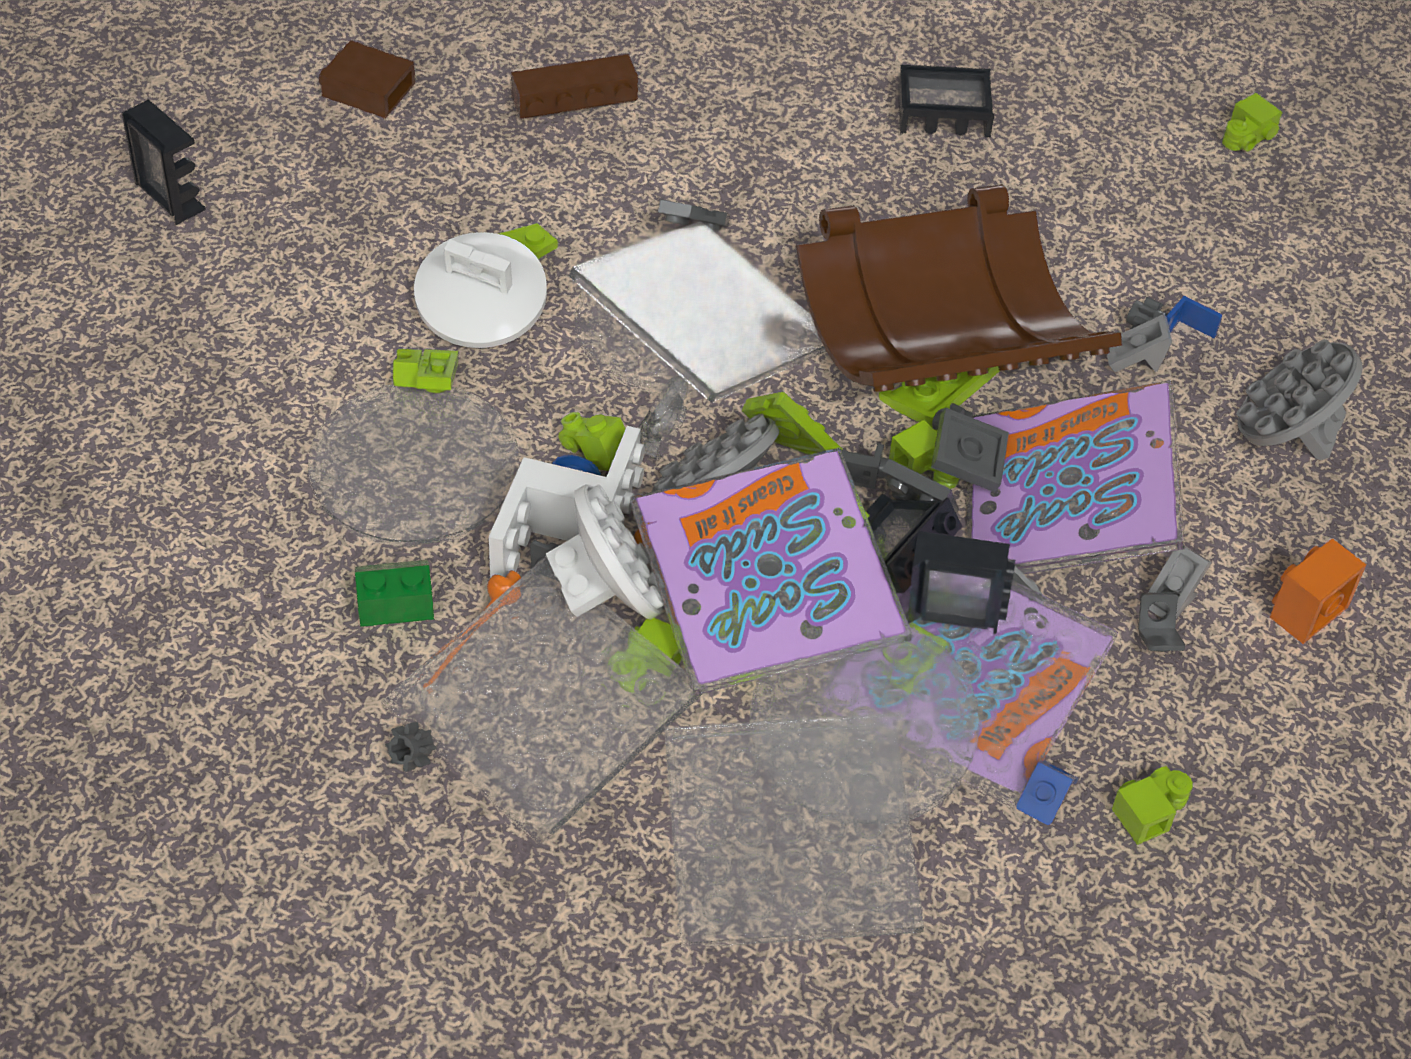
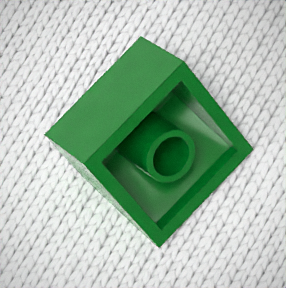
[355,560,434,627]

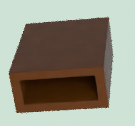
[319,40,416,119]

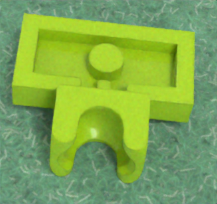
[393,349,458,393]

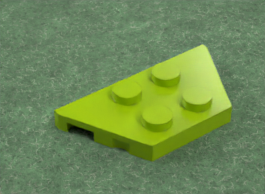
[742,392,843,457]

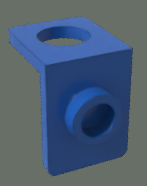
[1166,296,1222,338]
[1016,760,1079,825]

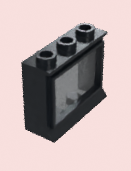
[898,64,995,138]
[121,99,206,225]
[828,493,962,594]
[907,531,1015,634]

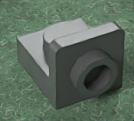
[839,443,889,489]

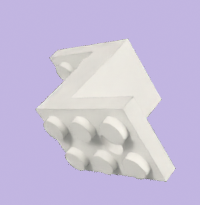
[489,426,645,578]

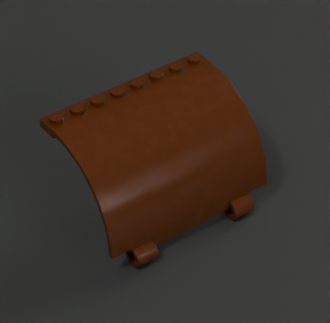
[796,184,1122,392]

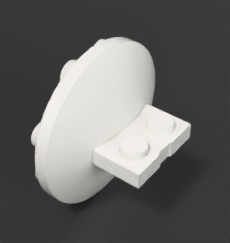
[414,232,547,348]
[546,484,665,620]

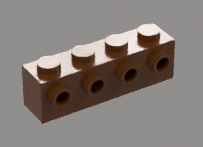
[511,54,638,119]

